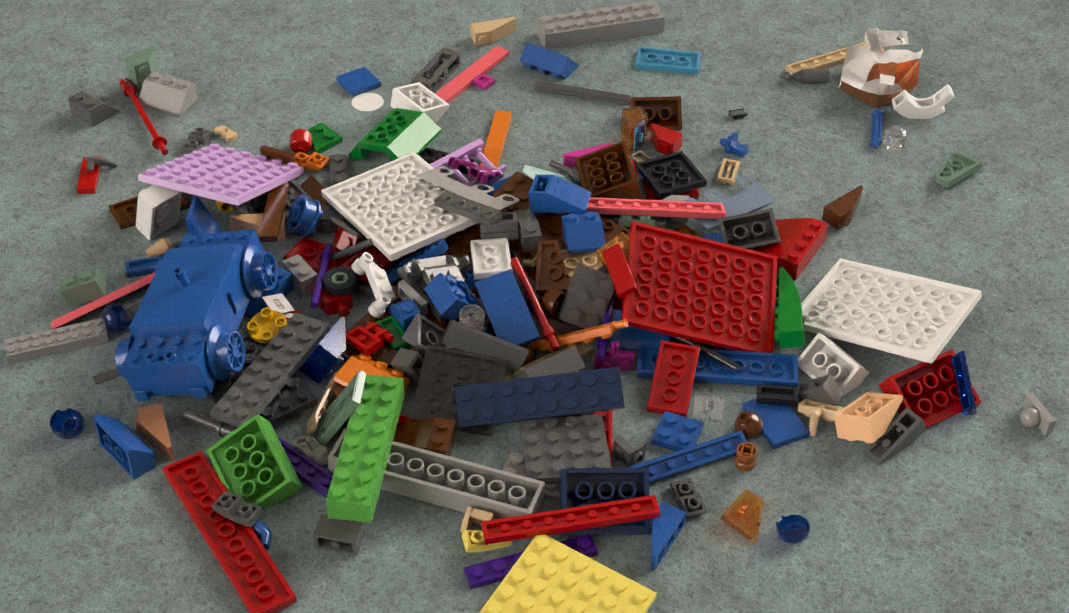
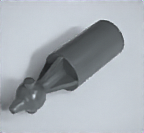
[780,68,829,83]

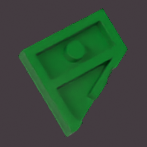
[308,122,343,154]

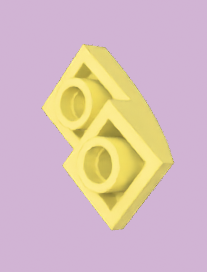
[461,530,513,553]

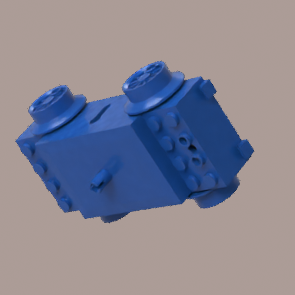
[115,229,278,402]

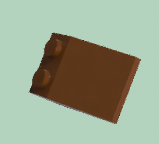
[393,417,456,456]

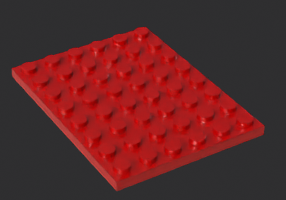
[621,221,777,353]

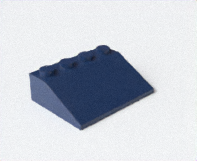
[559,468,650,535]

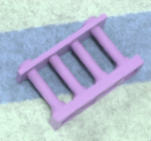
[430,138,506,189]

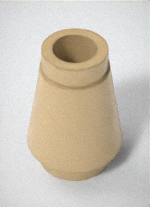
[145,237,174,258]

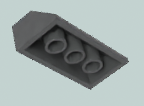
[442,320,529,374]

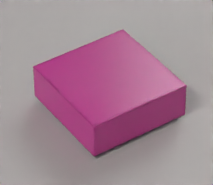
[472,73,495,90]

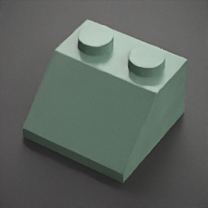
[124,46,159,93]
[59,268,107,307]

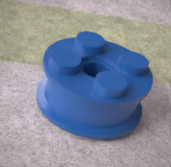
[286,194,323,237]

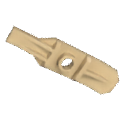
[306,371,337,436]

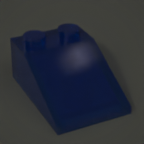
[300,316,346,384]

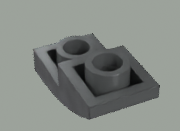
[181,128,211,154]
[670,478,707,518]
[212,492,264,527]

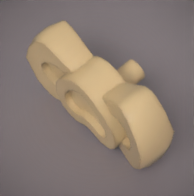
[214,125,237,142]

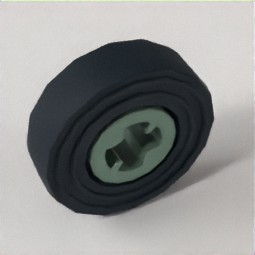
[323,267,357,296]

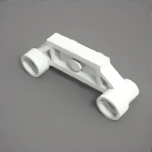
[351,252,396,318]

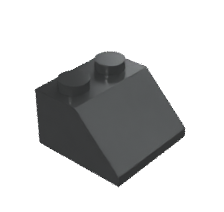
[68,91,119,127]

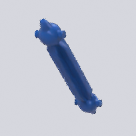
[869,108,885,149]

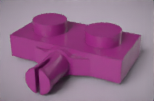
[594,341,635,371]

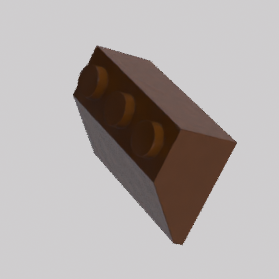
[629,96,682,131]

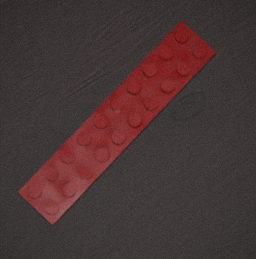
[162,451,297,613]

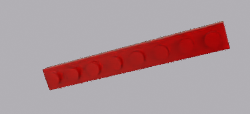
[481,495,660,545]

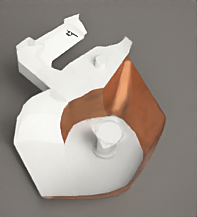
[839,28,923,108]

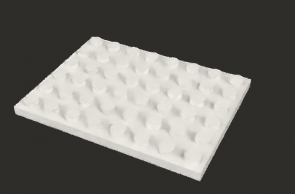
[321,152,479,261]
[801,258,982,364]

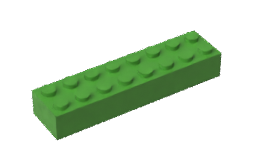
[326,375,405,523]

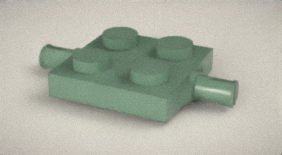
[609,215,666,229]

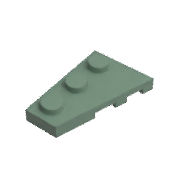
[934,151,982,188]

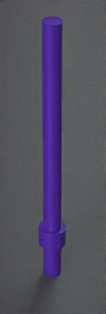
[310,242,333,309]
[597,289,616,361]

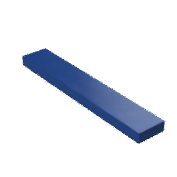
[629,430,747,483]

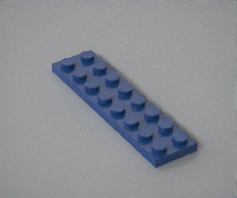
[637,344,798,388]

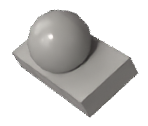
[1020,393,1056,436]

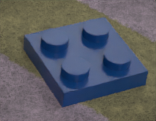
[651,411,704,451]

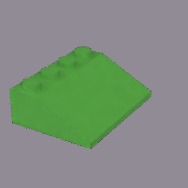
[206,414,303,509]

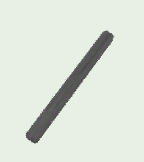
[535,81,631,105]

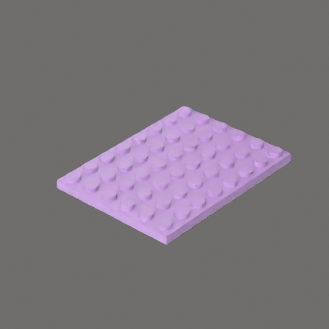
[138,144,304,206]

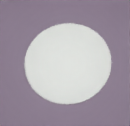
[352,93,384,111]

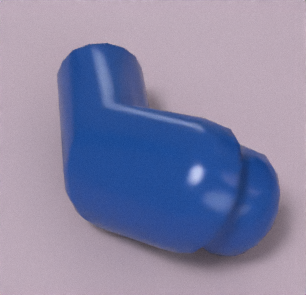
[251,521,272,550]

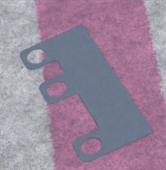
[683,176,775,229]

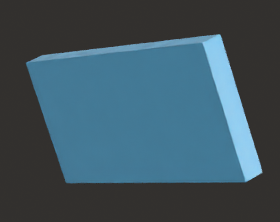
[634,47,701,75]

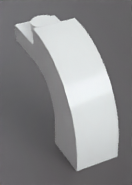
[892,84,955,119]

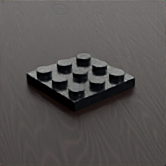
[635,151,707,199]

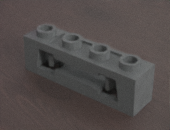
[411,47,461,93]

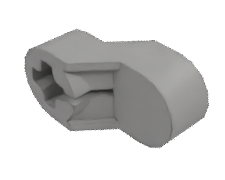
[292,435,329,466]

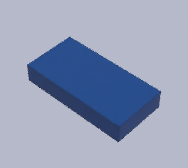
[125,256,163,278]

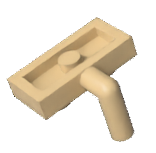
[798,399,844,436]

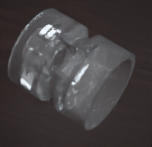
[459,304,485,332]
[693,394,724,423]

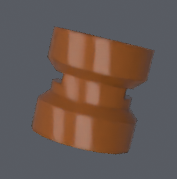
[735,442,758,471]

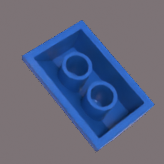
[520,43,579,79]
[93,415,156,480]

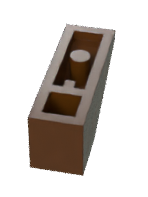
[822,185,863,230]

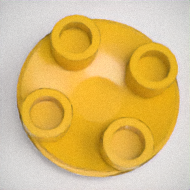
[247,307,287,344]

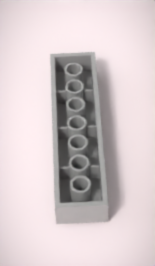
[536,1,665,49]

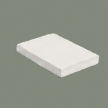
[470,238,512,280]

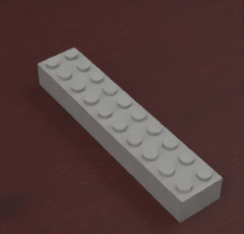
[327,428,545,519]

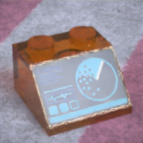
[620,106,648,155]

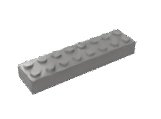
[4,318,109,364]

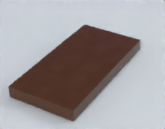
[109,193,190,230]

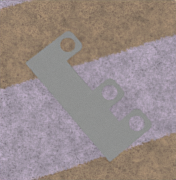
[416,166,519,210]

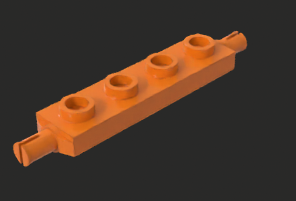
[530,319,628,352]

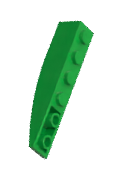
[775,267,805,349]

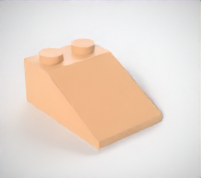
[834,392,903,443]

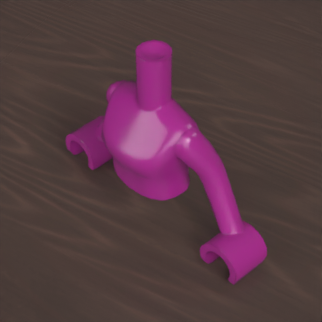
[448,157,501,184]

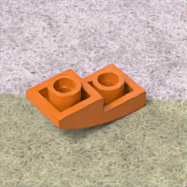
[294,151,330,171]

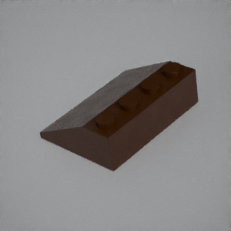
[575,141,642,199]

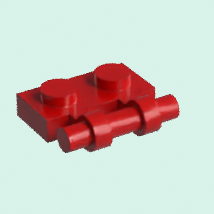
[343,321,394,356]

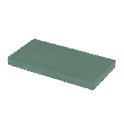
[316,370,367,446]

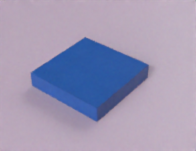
[336,66,381,97]

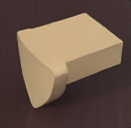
[460,506,495,533]

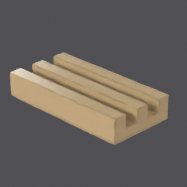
[716,158,740,186]

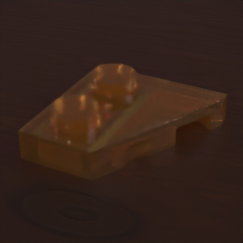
[721,488,764,543]

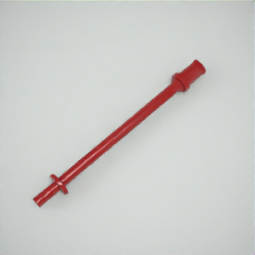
[120,78,168,155]

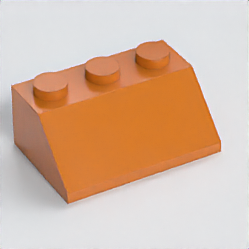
[333,353,411,397]

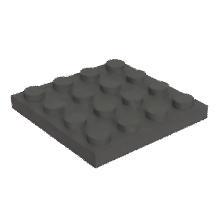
[519,414,612,484]

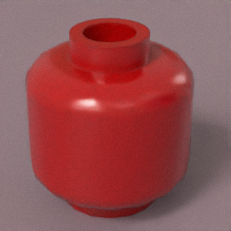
[289,128,312,153]

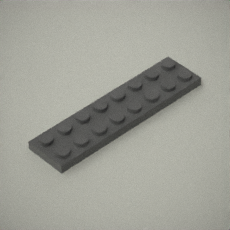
[210,313,330,427]

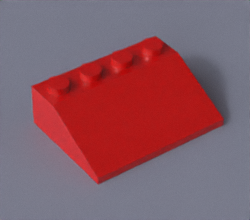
[753,218,828,281]
[879,349,982,428]

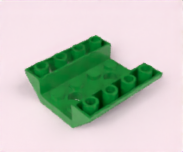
[348,108,442,161]

